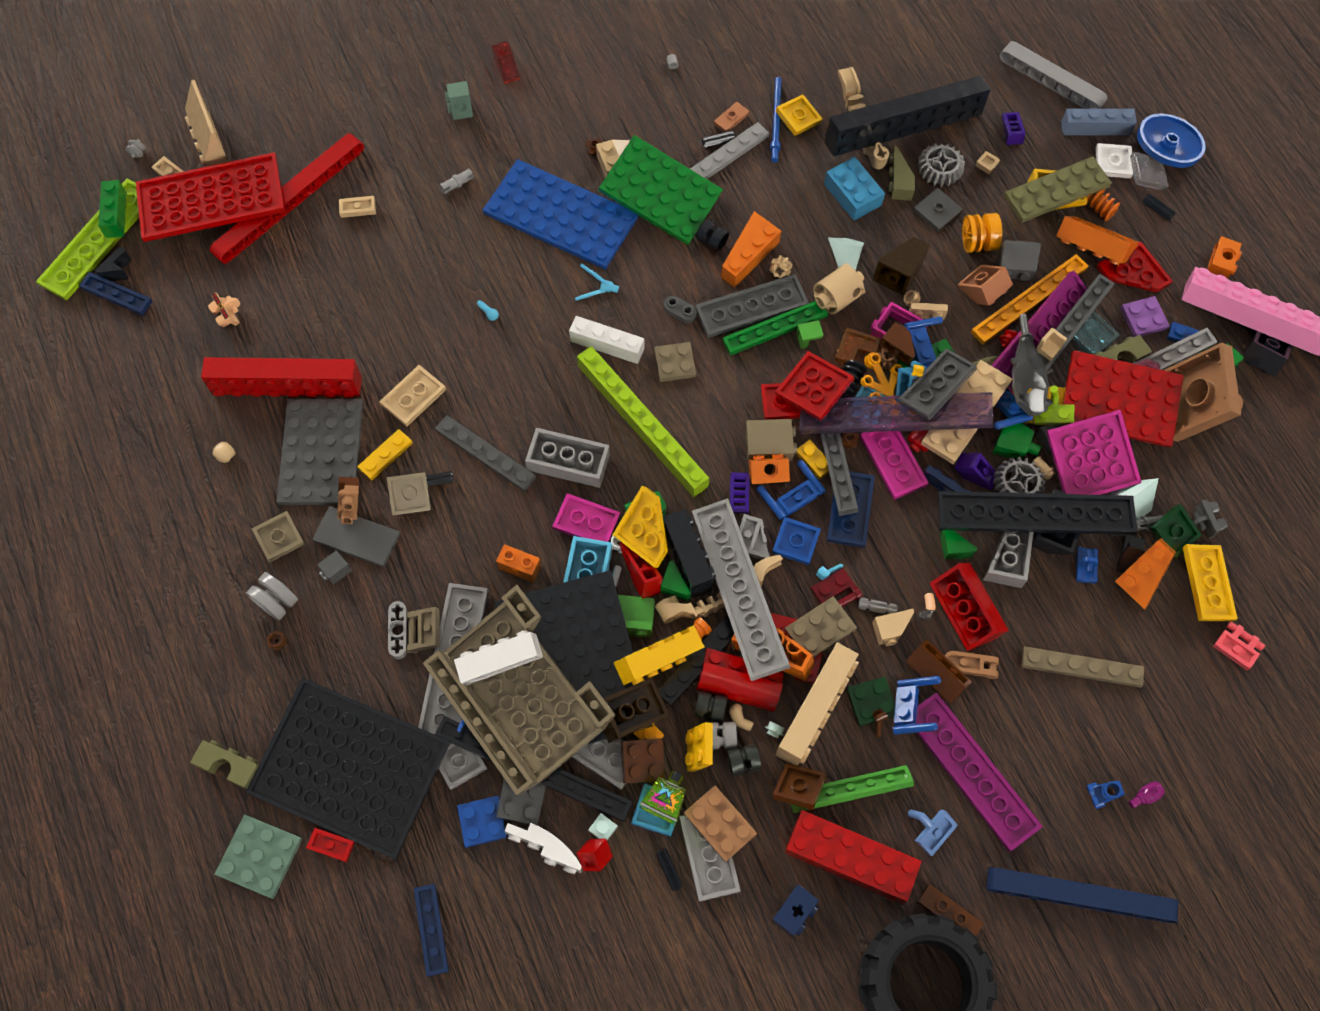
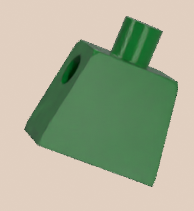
[992,417,1041,460]

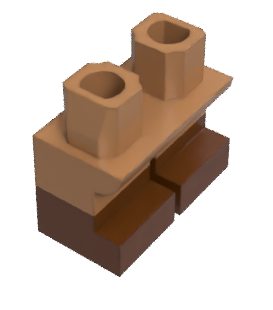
[337,477,359,524]

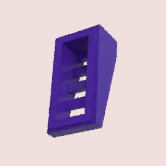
[1002,112,1026,145]
[730,472,750,514]

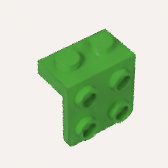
[618,595,655,638]

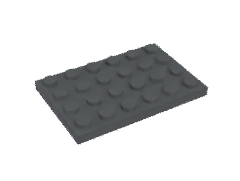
[277,399,364,505]

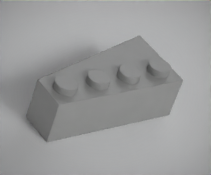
[983,532,1033,588]

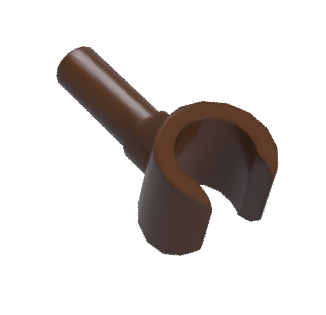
[873,708,888,737]

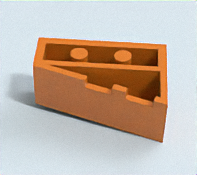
[1115,538,1176,610]

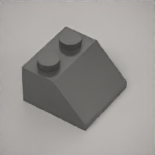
[996,240,1041,281]

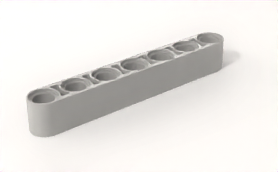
[999,41,1107,109]

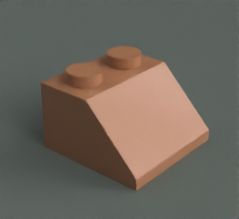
[957,265,1013,306]

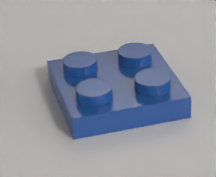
[772,517,821,565]
[457,796,507,848]

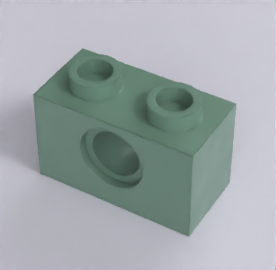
[444,81,473,120]

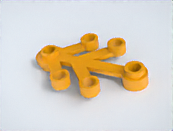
[861,352,906,419]

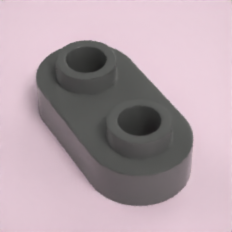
[663,296,697,323]

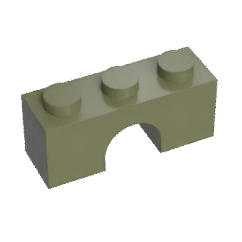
[1095,334,1152,363]
[190,740,259,790]

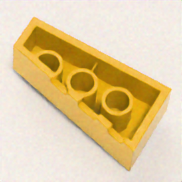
[614,625,704,685]

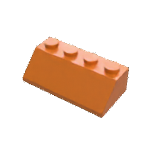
[1056,216,1139,265]

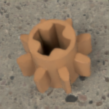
[877,348,898,370]

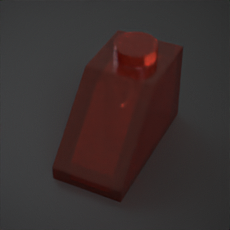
[492,41,520,84]

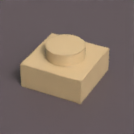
[975,151,1000,175]

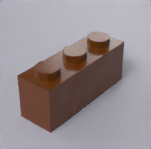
[906,640,972,704]

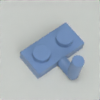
[908,809,958,856]

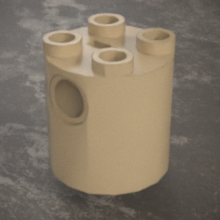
[813,263,865,314]

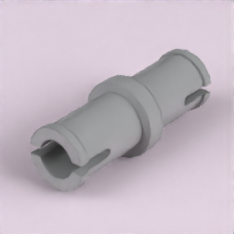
[439,168,474,194]

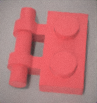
[1212,621,1265,671]

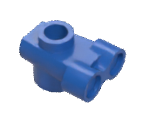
[1087,780,1125,809]

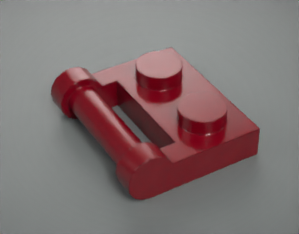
[810,568,863,607]

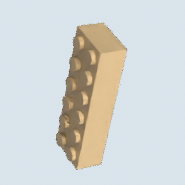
[775,642,859,766]

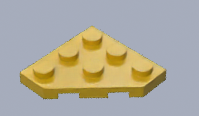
[612,486,668,568]

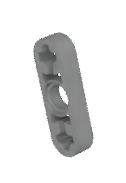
[388,601,408,659]

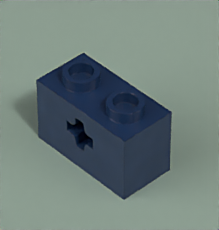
[771,884,819,937]

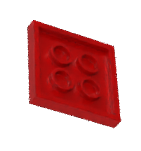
[775,351,854,421]

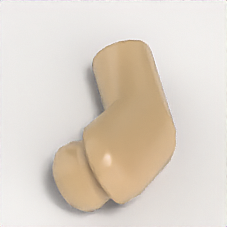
[729,704,754,732]

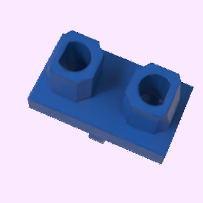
[1076,547,1098,584]

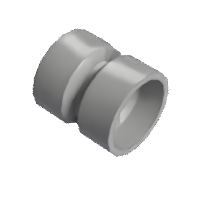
[713,722,737,750]

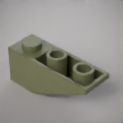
[888,146,915,201]

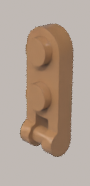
[945,651,999,679]

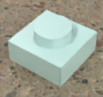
[588,813,618,841]

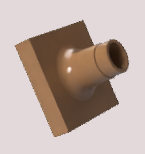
[1164,343,1243,442]

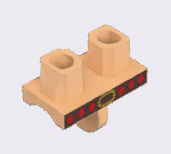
[208,292,240,328]

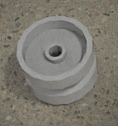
[245,572,298,621]

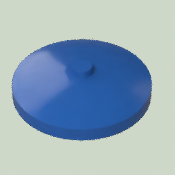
[1137,114,1206,168]

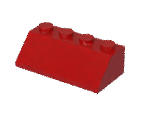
[929,562,1009,652]

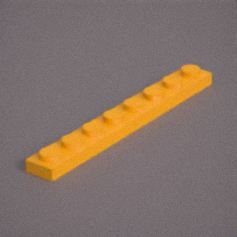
[971,254,1088,345]

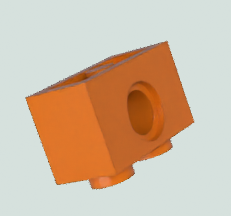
[1207,236,1242,279]
[748,454,790,484]
[496,544,542,583]

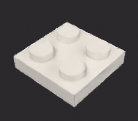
[1095,143,1133,178]

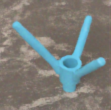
[575,264,619,301]

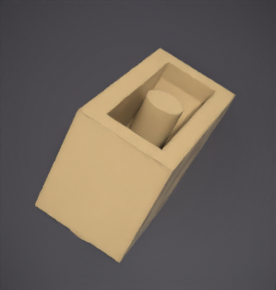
[872,609,914,646]

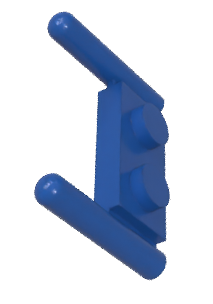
[904,316,943,369]
[994,390,1033,429]
[757,460,826,521]
[893,676,941,735]

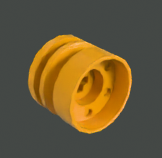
[962,213,1002,253]

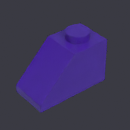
[955,453,996,490]

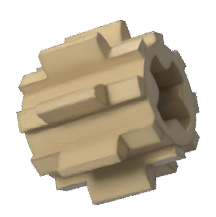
[769,255,793,278]

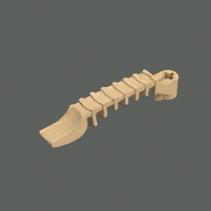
[837,67,889,169]
[655,555,783,624]

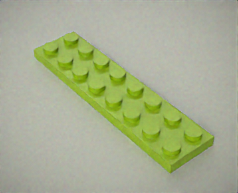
[36,178,139,301]

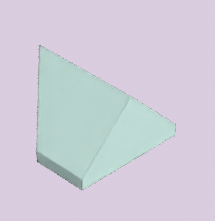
[828,238,864,270]
[1110,478,1159,520]

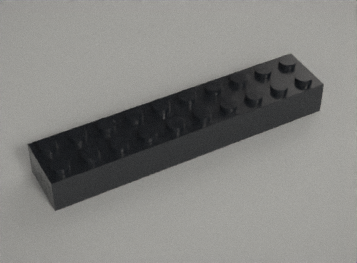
[824,76,991,157]

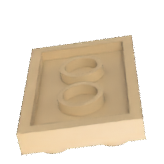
[379,365,446,427]

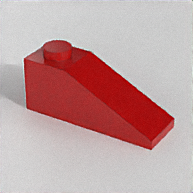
[619,542,662,599]

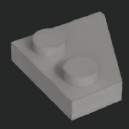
[739,514,770,560]

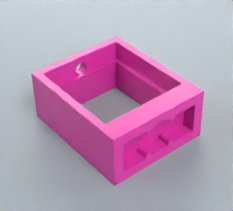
[870,302,928,343]

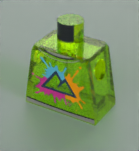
[640,771,686,826]

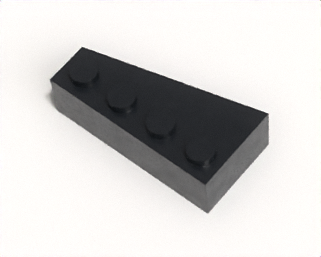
[663,509,716,599]

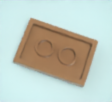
[683,785,757,863]

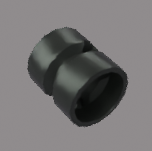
[694,691,728,722]
[726,744,761,777]

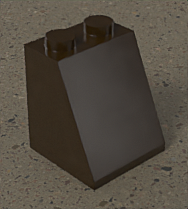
[873,237,930,295]

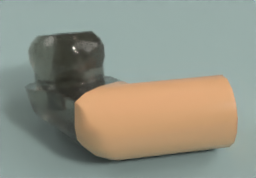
[918,593,936,622]

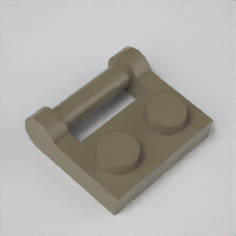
[406,607,439,653]

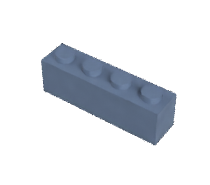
[1061,109,1137,135]

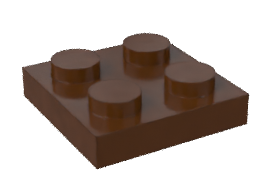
[621,738,665,784]
[773,763,826,810]

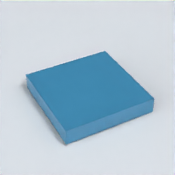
[631,783,684,837]

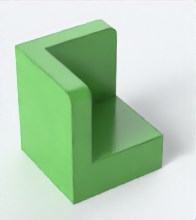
[796,320,823,349]

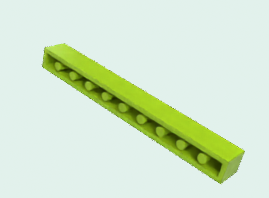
[577,346,709,498]

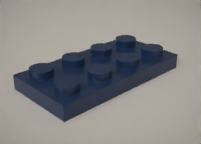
[826,471,875,548]

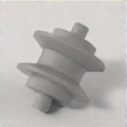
[125,139,146,158]

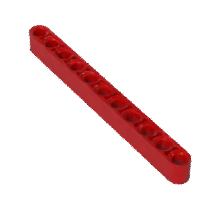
[209,133,364,264]

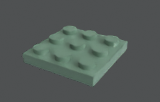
[214,814,303,899]

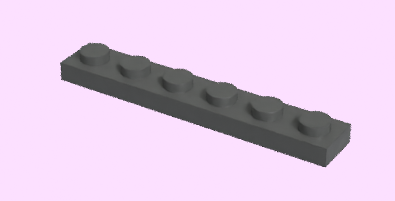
[435,415,536,492]
[818,417,858,516]

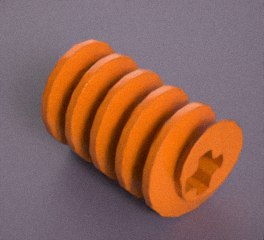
[1087,189,1120,221]

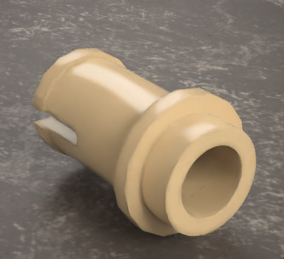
[1033,456,1055,480]

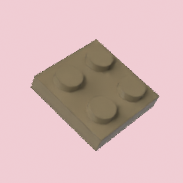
[654,342,696,382]
[387,472,431,516]
[252,511,305,563]

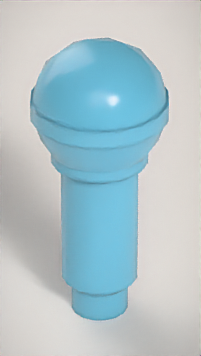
[477,300,499,321]

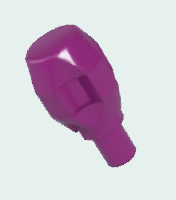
[1128,781,1165,809]

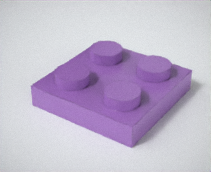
[1120,296,1170,337]

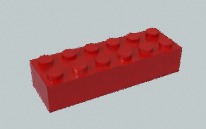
[784,810,922,904]

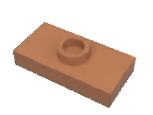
[714,102,749,132]

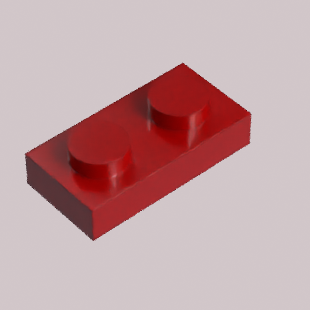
[306,828,355,863]

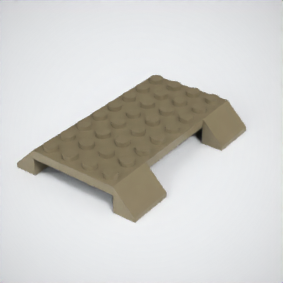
[423,585,616,796]

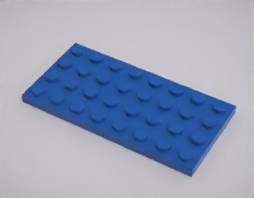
[483,159,639,270]

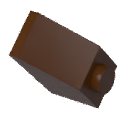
[880,322,915,366]

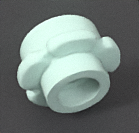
[765,721,785,738]

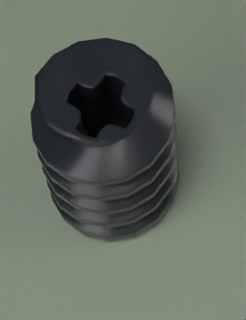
[839,360,867,401]

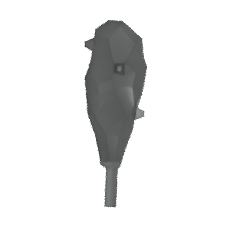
[1011,314,1053,416]

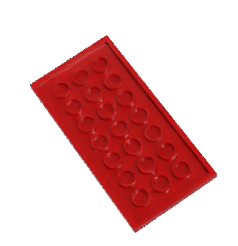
[136,152,285,242]

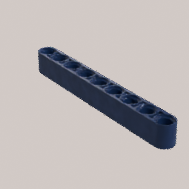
[986,867,1179,923]

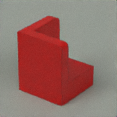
[577,838,613,871]

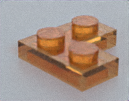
[834,327,881,364]

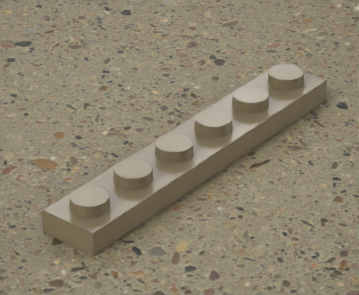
[1021,646,1144,688]

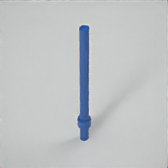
[770,77,782,163]

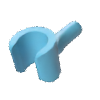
[816,564,843,580]

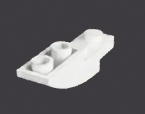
[505,823,582,875]

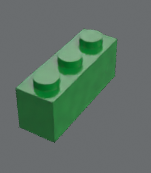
[98,180,127,238]

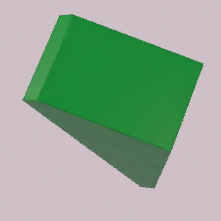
[940,530,978,560]
[660,560,691,601]

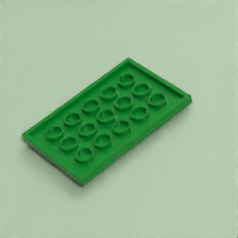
[598,135,723,245]

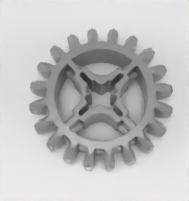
[918,142,965,187]
[993,457,1046,494]

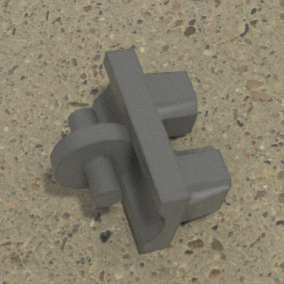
[1193,499,1228,539]

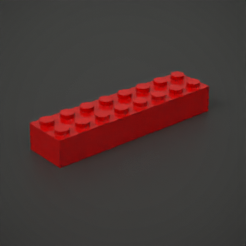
[201,357,362,398]

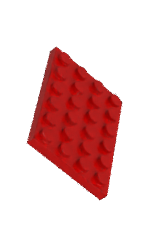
[1062,350,1184,448]

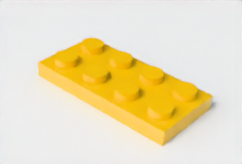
[1183,544,1238,622]

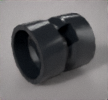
[696,219,730,252]

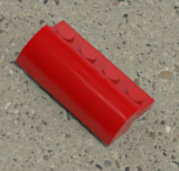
[696,648,784,712]

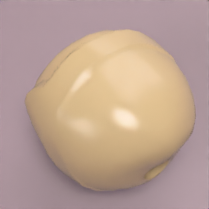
[212,442,235,463]

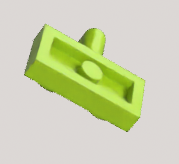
[1034,385,1075,425]

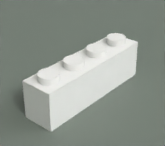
[569,316,644,364]
[454,630,543,685]

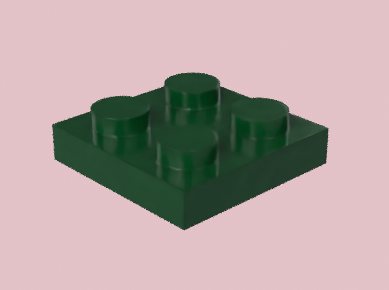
[1150,504,1202,558]
[846,677,895,727]

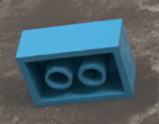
[824,157,885,221]

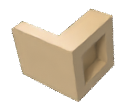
[1036,328,1067,361]

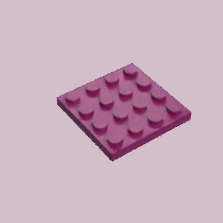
[1046,410,1142,495]

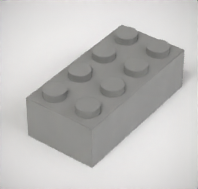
[525,428,610,488]

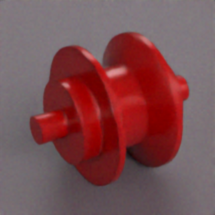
[999,329,1017,348]

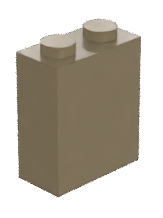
[745,419,797,462]

